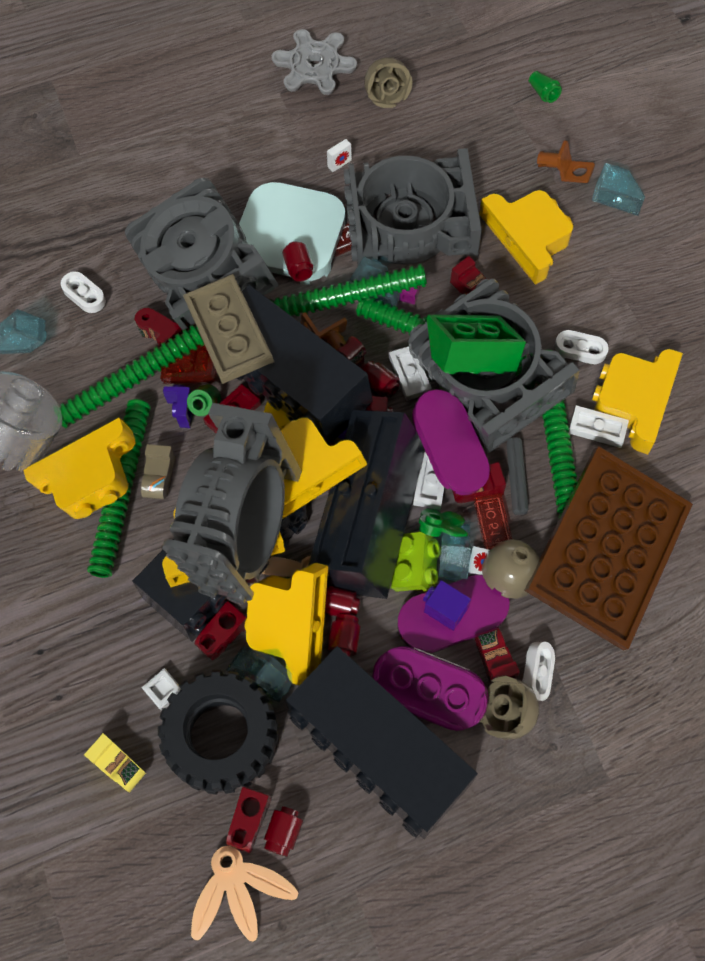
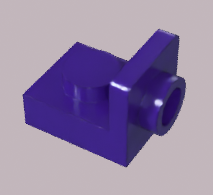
[163,385,192,428]

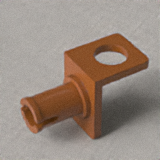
[537,141,595,183]
[301,312,347,349]

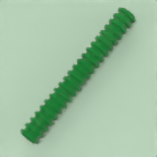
[269,264,427,317]
[356,297,527,376]
[53,325,205,429]
[536,350,578,520]
[87,399,151,578]

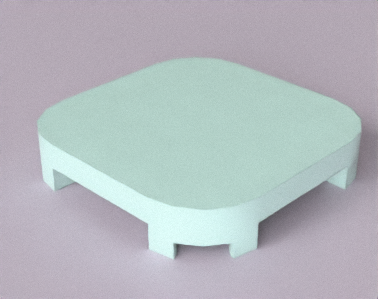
[239,182,346,285]

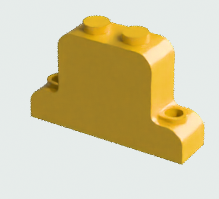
[479,190,573,285]
[592,349,683,455]
[23,418,135,519]
[281,418,368,519]
[245,563,328,686]

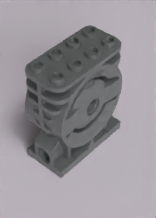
[344,148,481,266]
[124,178,279,331]
[408,279,580,453]
[162,403,302,604]

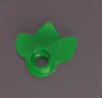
[418,508,468,537]

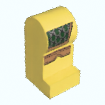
[84,733,146,793]

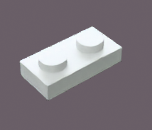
[389,346,432,401]
[568,406,629,448]
[413,452,444,510]

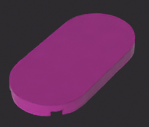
[412,390,490,495]
[398,575,510,653]
[372,647,489,731]

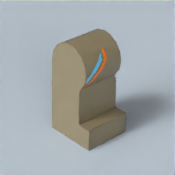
[141,444,175,500]

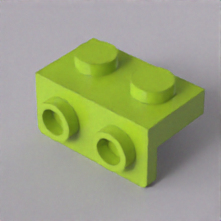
[391,532,440,592]

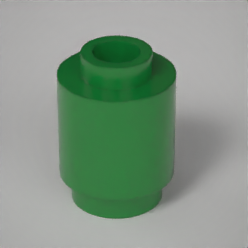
[187,384,221,416]

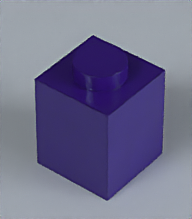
[423,580,471,631]

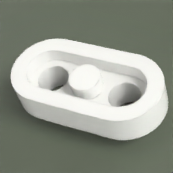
[61,272,106,313]
[555,330,608,364]
[522,642,555,701]

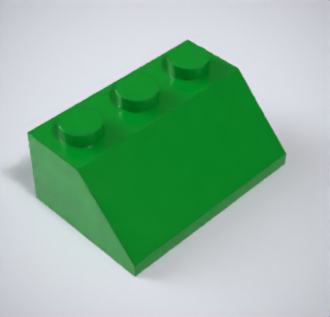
[427,315,526,374]

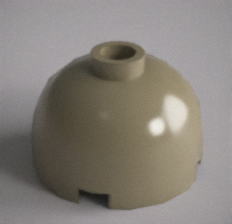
[364,57,413,108]
[482,539,540,599]
[480,676,539,740]

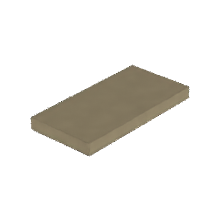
[183,274,274,384]

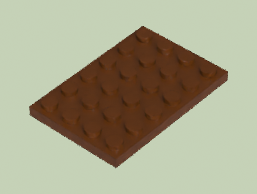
[524,446,693,651]

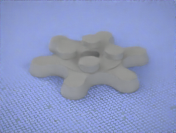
[272,29,357,95]

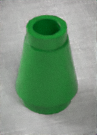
[529,71,562,103]

